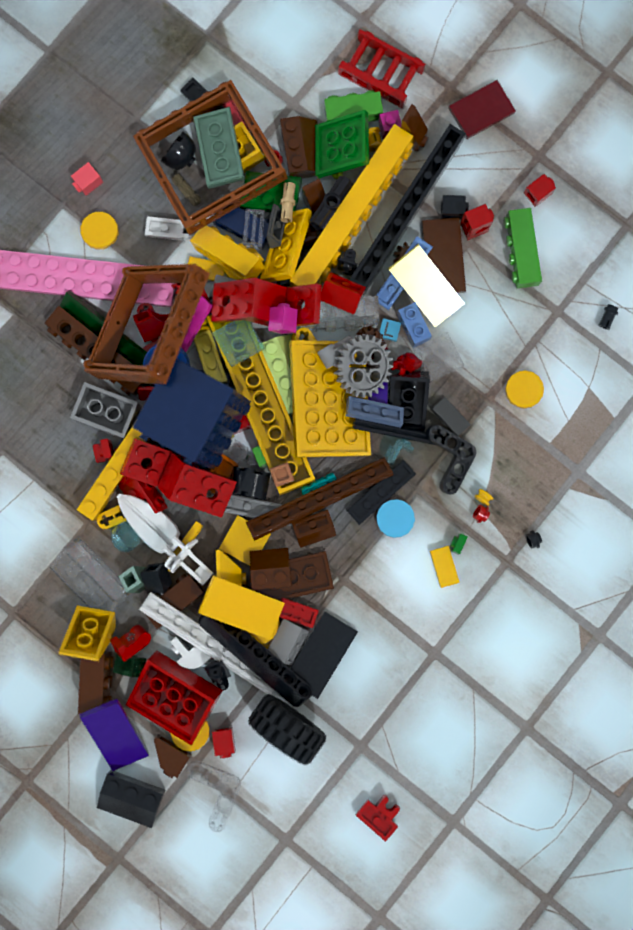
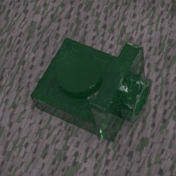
[113,654,146,677]

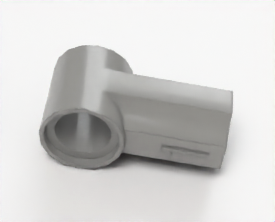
[317,335,352,369]

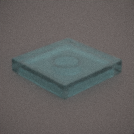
[212,320,265,367]

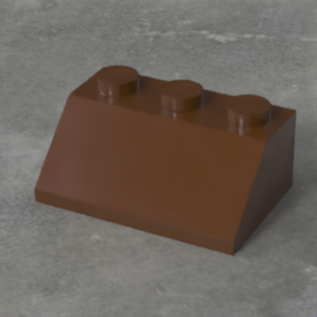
[280,116,318,179]

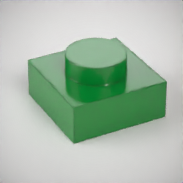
[450,534,468,555]

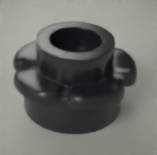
[525,530,542,549]

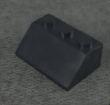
[97,770,166,828]

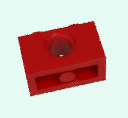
[460,204,494,241]

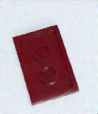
[449,80,516,139]

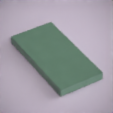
[193,107,245,189]

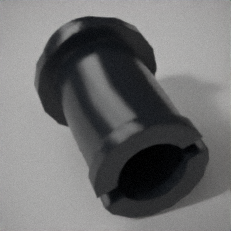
[598,304,618,330]

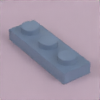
[346,396,404,428]

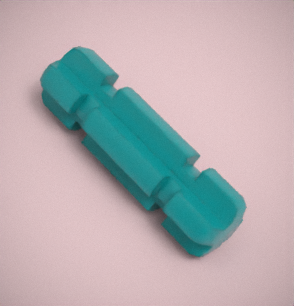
[301,473,337,495]

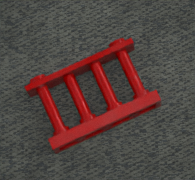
[338,29,425,109]

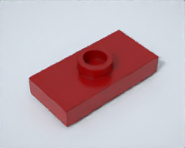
[279,597,319,628]

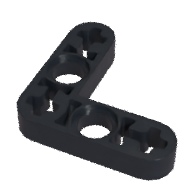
[426,425,477,495]

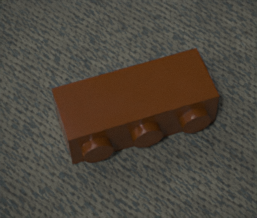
[145,574,205,629]

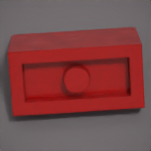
[321,272,366,314]

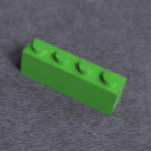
[504,208,542,289]

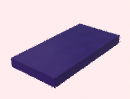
[80,699,149,771]

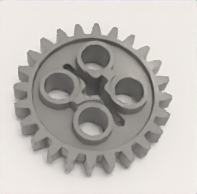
[333,334,393,398]

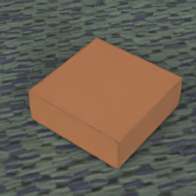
[270,462,294,487]

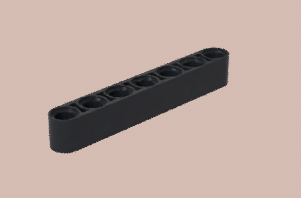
[198,615,312,707]

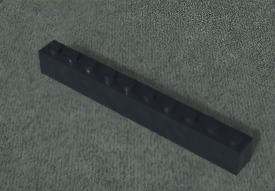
[349,124,466,295]

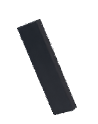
[347,460,416,525]

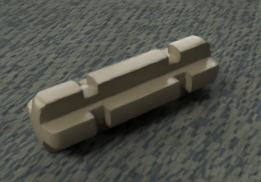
[172,174,201,206]

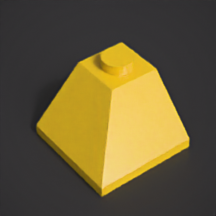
[216,550,247,587]

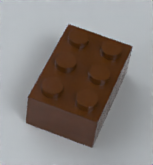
[78,651,114,714]

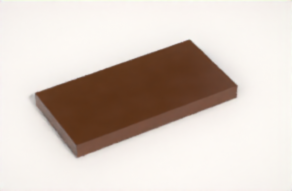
[422,218,466,293]
[255,551,334,601]

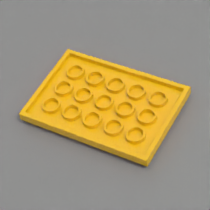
[289,340,371,458]

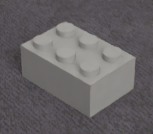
[70,382,141,439]

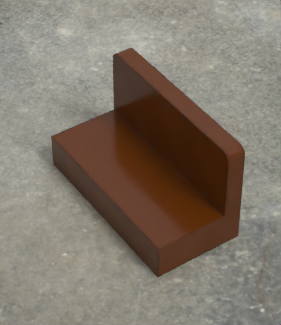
[292,510,336,548]

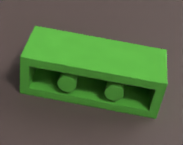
[324,91,383,122]

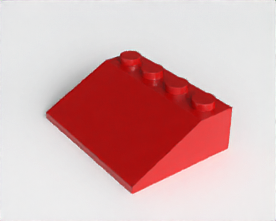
[125,651,223,745]

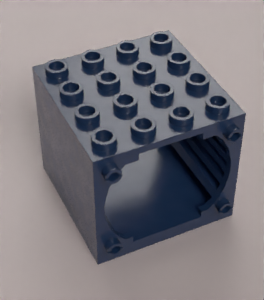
[132,358,251,470]

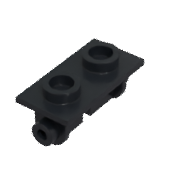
[338,249,357,276]
[204,661,231,691]

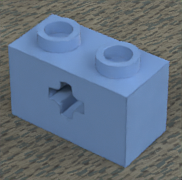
[397,302,432,348]

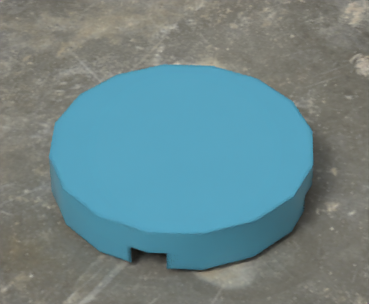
[376,499,415,538]

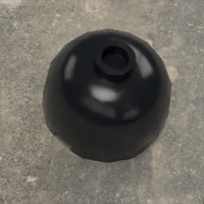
[161,131,196,170]

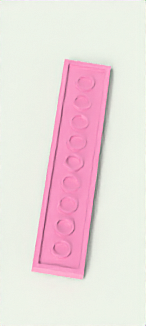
[0,250,175,308]

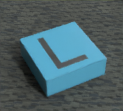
[380,318,401,342]

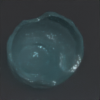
[111,521,140,552]

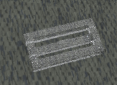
[243,209,265,249]

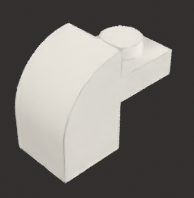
[170,636,211,669]

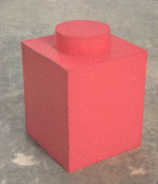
[71,162,103,196]

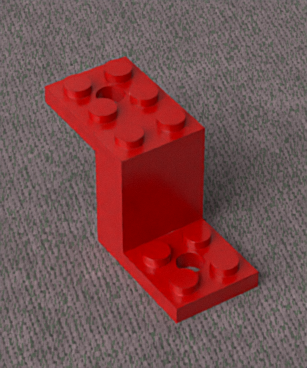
[211,278,322,327]
[120,437,237,518]

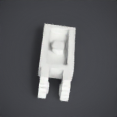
[145,216,198,241]

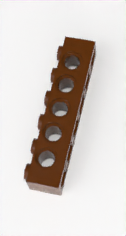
[44,306,146,397]

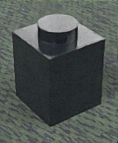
[441,195,469,220]
[140,562,172,595]

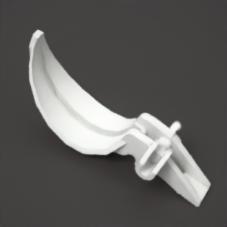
[117,494,214,585]

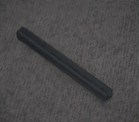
[353,418,443,445]

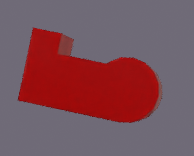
[110,625,151,662]

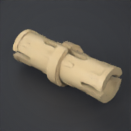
[280,182,296,223]

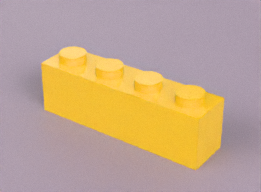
[190,225,265,279]

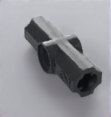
[309,176,354,231]

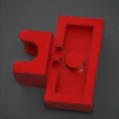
[355,794,400,842]

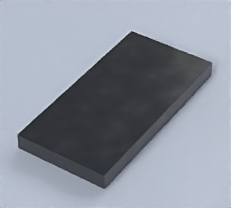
[291,612,358,699]

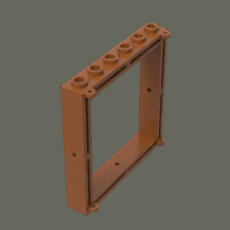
[133,80,288,235]
[83,264,210,385]

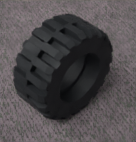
[249,694,326,765]

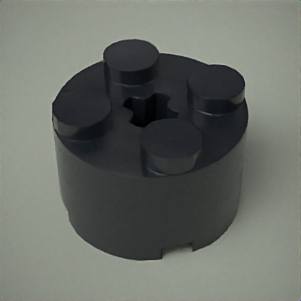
[231,466,271,500]

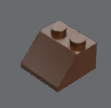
[250,548,292,590]

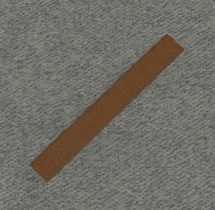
[246,457,393,541]

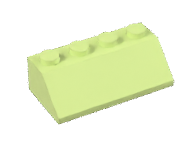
[259,334,293,417]

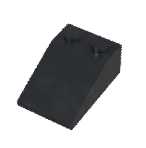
[388,369,430,432]

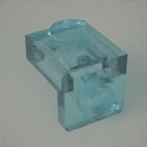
[385,439,414,465]

